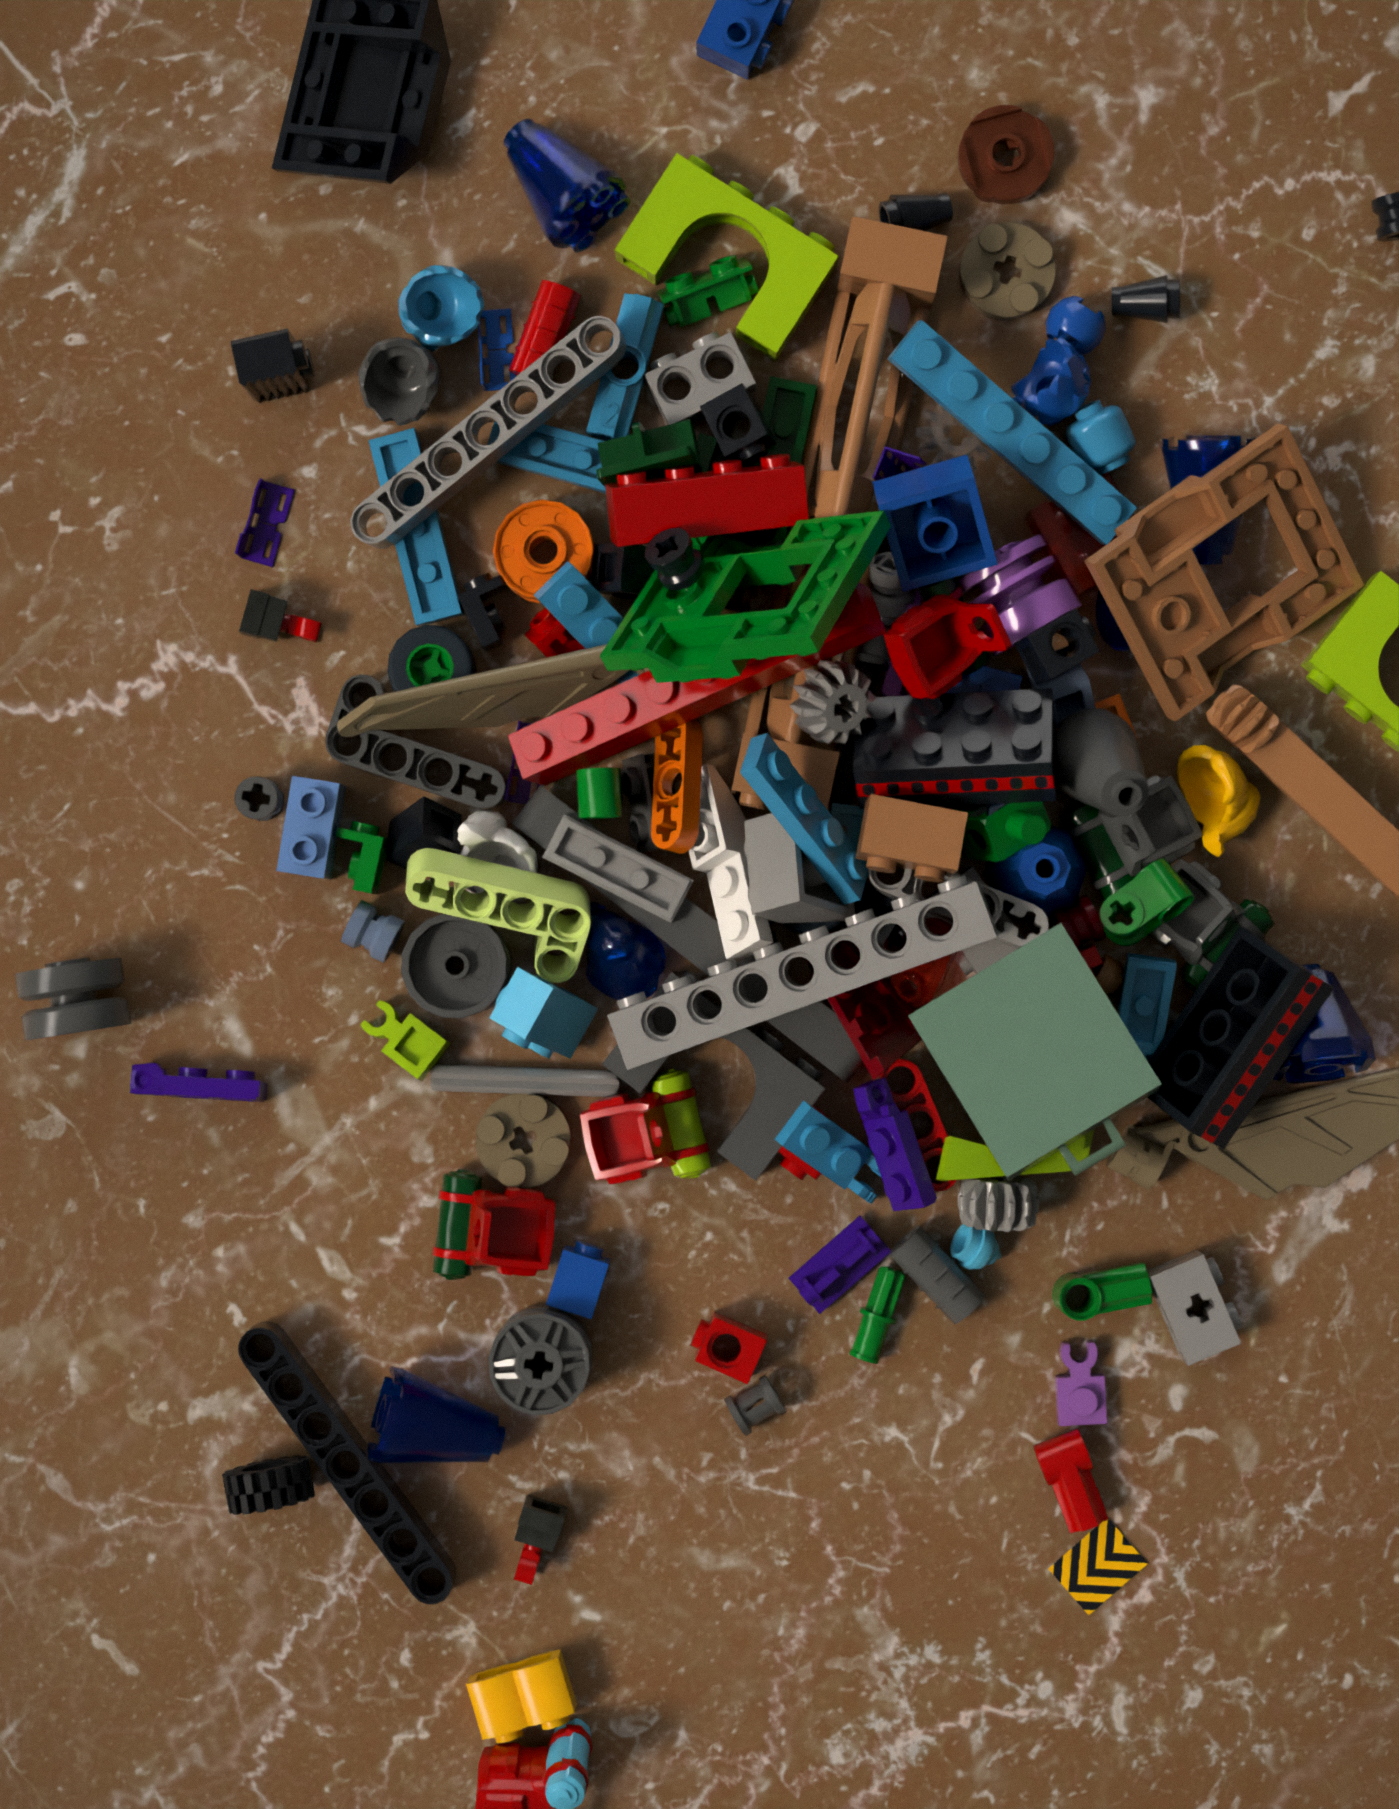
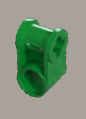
[1100,858,1195,947]

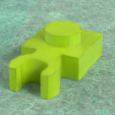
[361,1000,451,1082]

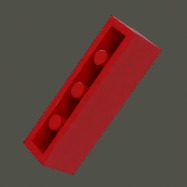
[605,454,809,547]

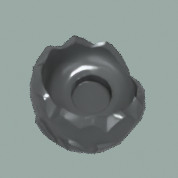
[357,337,440,426]

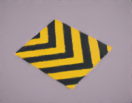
[1048,1518,1148,1615]

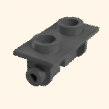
[620,753,676,853]

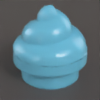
[950,1224,1001,1270]

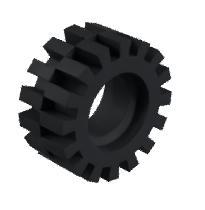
[222,1455,315,1515]

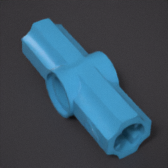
[586,293,664,441]

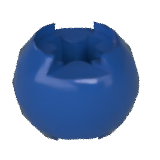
[1045,296,1106,355]

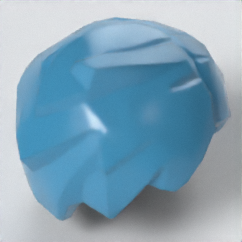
[398,265,484,352]

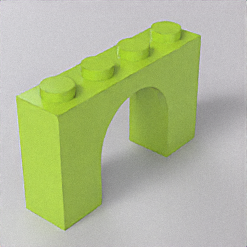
[615,153,839,362]
[1300,571,1399,752]

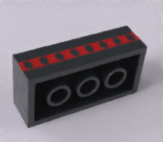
[853,688,1057,810]
[1147,925,1334,1149]

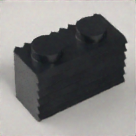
[231,328,315,403]

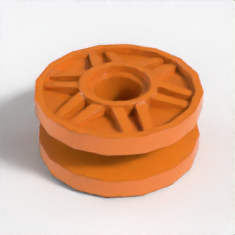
[493,499,595,604]

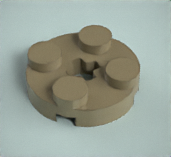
[959,222,1056,321]
[476,1093,572,1188]

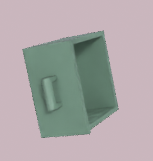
[908,923,1161,1181]

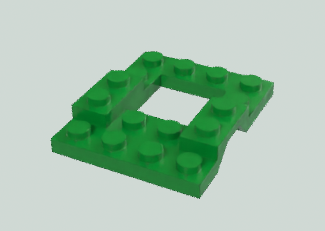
[600,510,891,683]

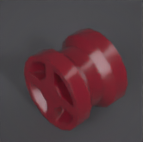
[1052,895,1107,951]

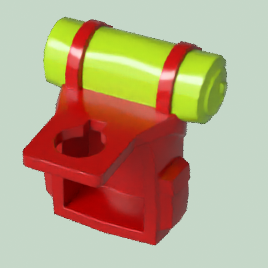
[580,1069,711,1184]

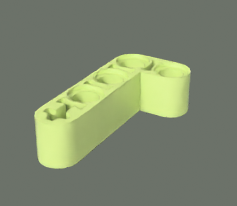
[405,848,591,983]

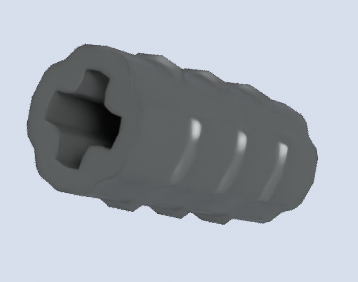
[889,1225,985,1325]

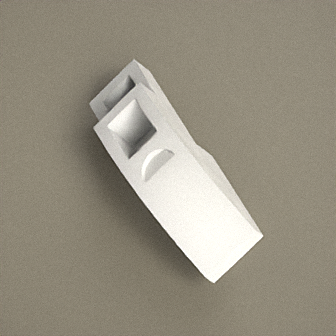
[674,764,773,962]

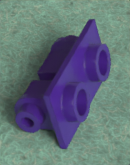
[788,1215,891,1314]

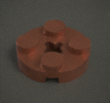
[957,105,1055,205]

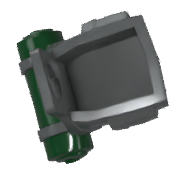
[1060,775,1203,901]
[1149,858,1275,992]

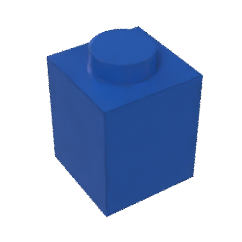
[546,1241,611,1319]

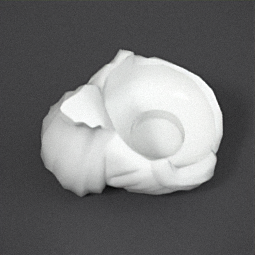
[457,809,538,903]

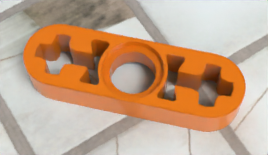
[651,719,703,854]

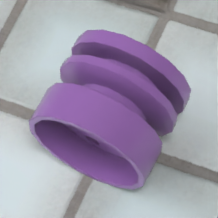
[957,534,1082,656]

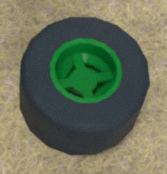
[387,625,476,691]

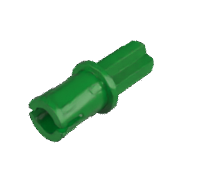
[849,1266,906,1364]

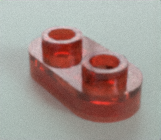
[890,918,957,1007]

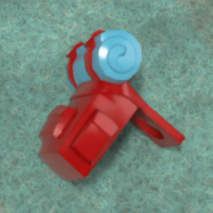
[475,1718,593,1809]

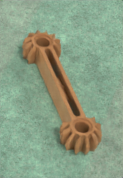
[1206,684,1399,900]

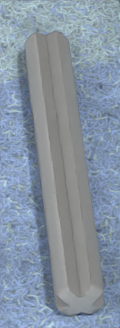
[430,1064,620,1097]

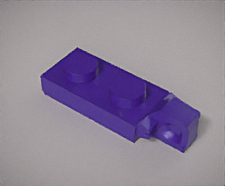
[130,1063,268,1102]
[853,1077,937,1211]

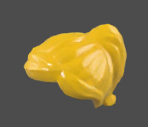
[1177,745,1261,857]

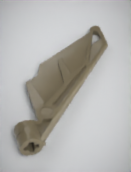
[337,644,649,737]
[1106,1068,1399,1200]

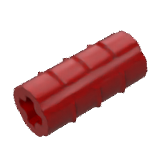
[509,280,582,376]

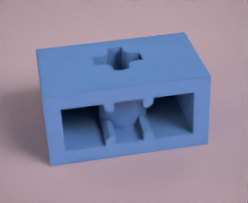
[276,776,347,880]

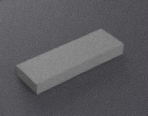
[543,814,694,923]

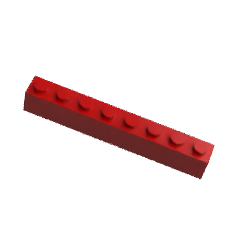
[507,582,886,786]

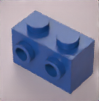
[696,0,794,80]

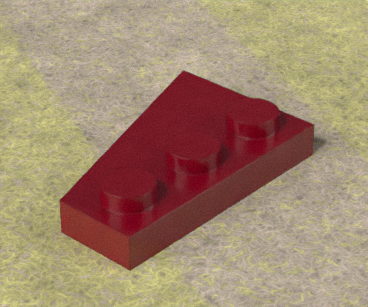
[805,926,922,1080]

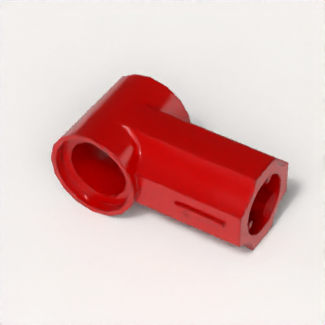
[1033,1429,1108,1533]

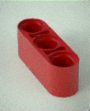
[878,1057,957,1192]

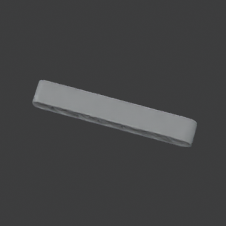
[350,316,626,549]

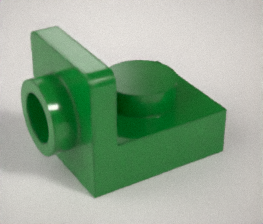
[335,821,388,895]

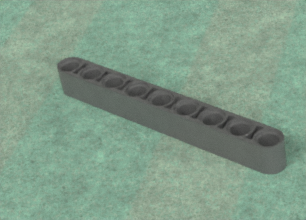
[511,785,863,1083]

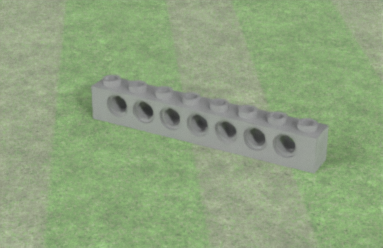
[607,875,999,1070]

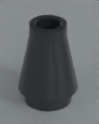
[879,193,953,231]
[1112,275,1180,323]

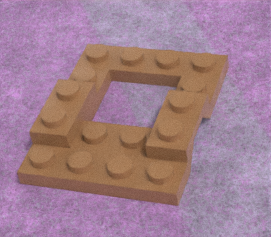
[1084,423,1364,721]

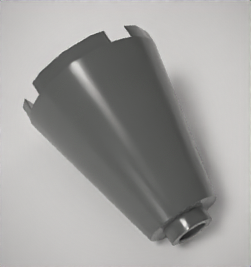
[1056,708,1149,816]

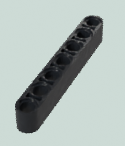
[238,1322,456,1604]

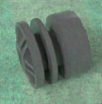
[488,1304,593,1415]

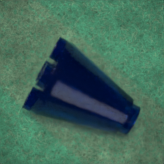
[504,119,631,253]

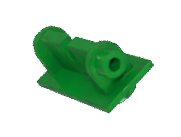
[656,255,759,328]

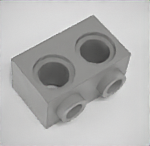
[644,332,756,425]

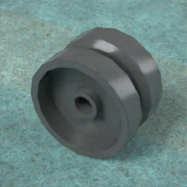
[401,914,512,1018]
[14,957,132,1041]

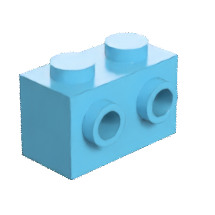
[489,967,598,1059]

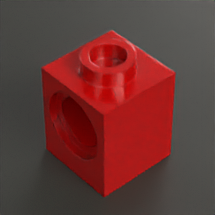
[690,1311,767,1385]

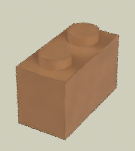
[855,794,968,882]

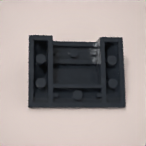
[271,0,451,184]

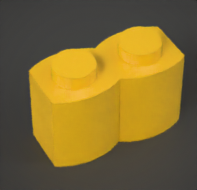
[466,1649,577,1743]

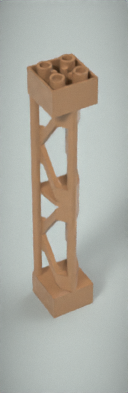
[731,216,948,811]

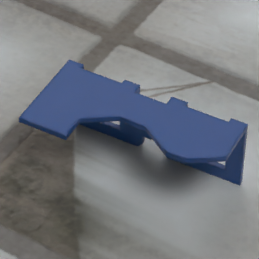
[477,308,516,391]

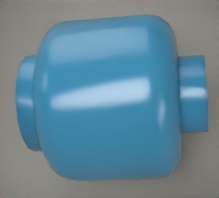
[1065,400,1136,475]

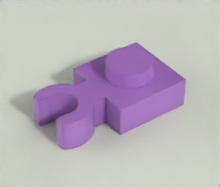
[1055,1340,1107,1426]

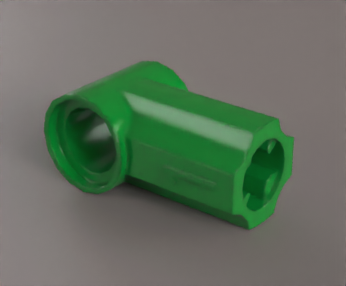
[576,767,623,819]
[1052,1262,1152,1321]

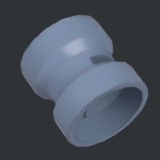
[341,900,405,963]

